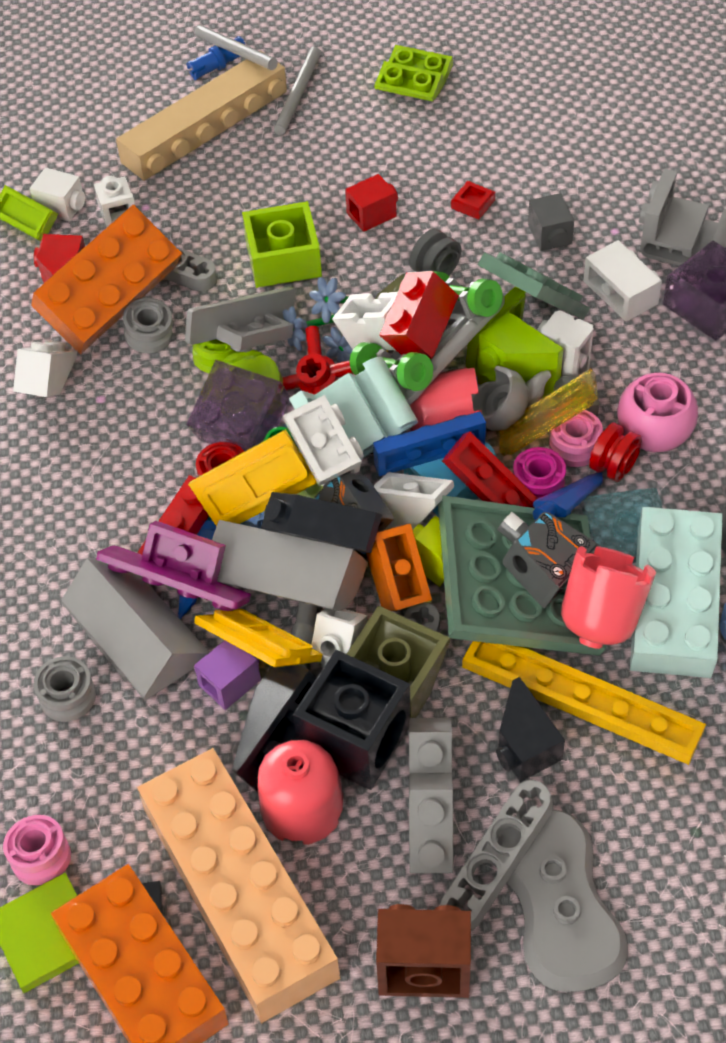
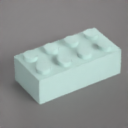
[630,507,722,678]

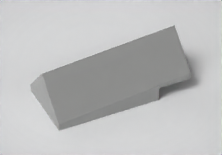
[61,558,210,701]

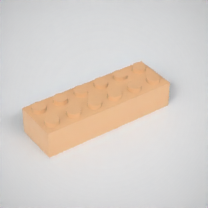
[137,748,340,1024]

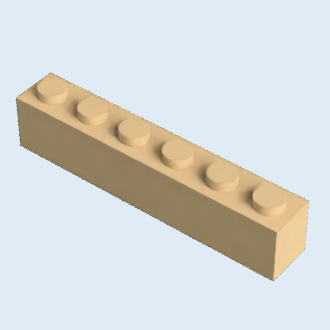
[116,51,287,181]

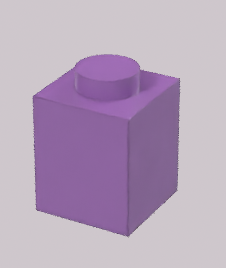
[194,640,261,710]

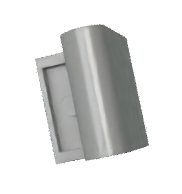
[639,168,726,274]

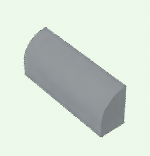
[212,520,368,611]

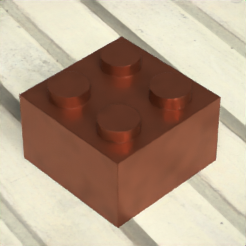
[376,904,471,998]

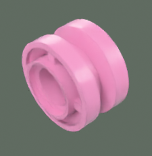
[549,409,603,467]
[3,815,71,886]

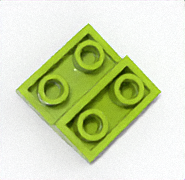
[374,45,453,102]

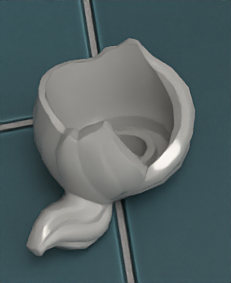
[471,366,551,431]

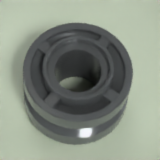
[409,228,462,276]

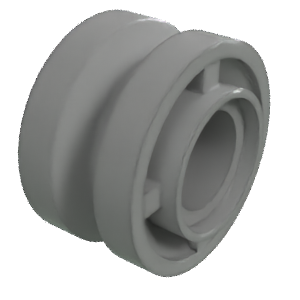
[123,298,173,353]
[34,656,96,722]

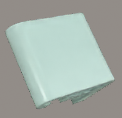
[289,356,418,460]

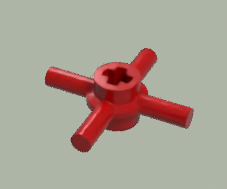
[282,326,354,395]

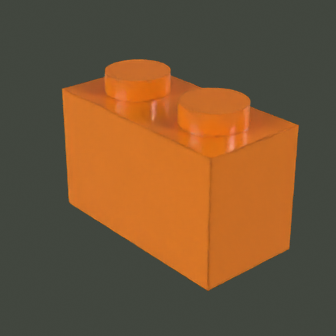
[366,523,432,611]

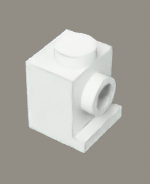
[94,176,135,228]

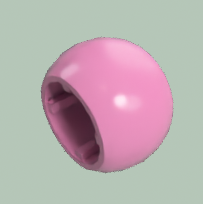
[617,373,698,452]

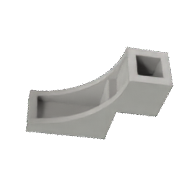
[409,718,453,873]

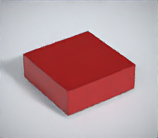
[451,180,496,220]

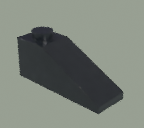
[261,492,382,553]
[232,665,317,792]

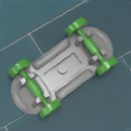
[350,271,505,405]

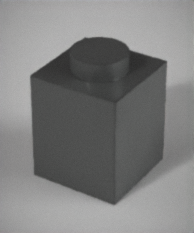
[528,193,574,251]

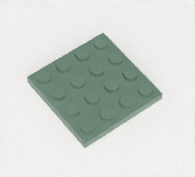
[438,495,606,656]

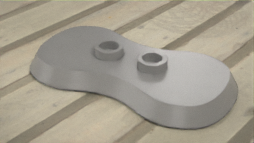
[498,810,628,992]

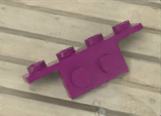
[96,521,251,611]

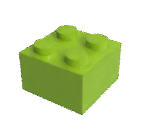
[242,201,322,288]

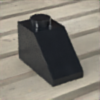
[496,677,565,782]

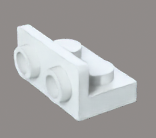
[283,395,364,486]

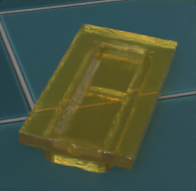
[499,368,598,457]

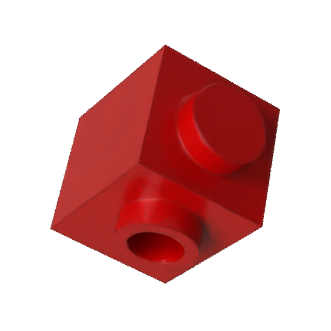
[345,174,398,232]

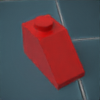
[34,234,85,283]

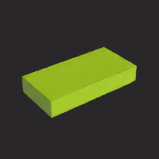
[0,185,58,241]

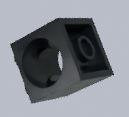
[293,650,411,790]

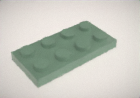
[477,252,590,320]

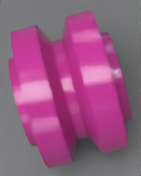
[513,447,566,498]

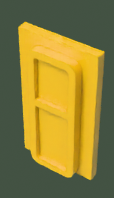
[188,429,317,527]
[194,608,323,667]

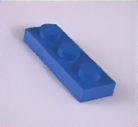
[373,411,486,477]

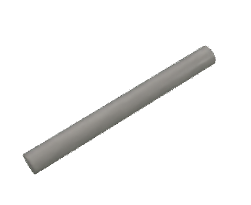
[195,25,278,70]
[274,47,321,135]

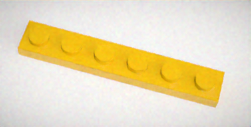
[462,641,706,765]

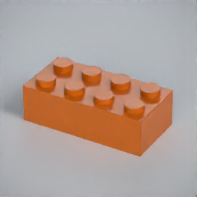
[31,204,182,355]
[51,863,229,1043]

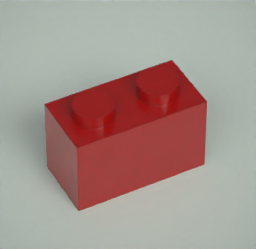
[379,271,459,359]

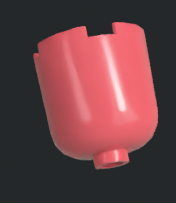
[410,367,482,431]
[561,546,656,649]
[257,740,343,845]

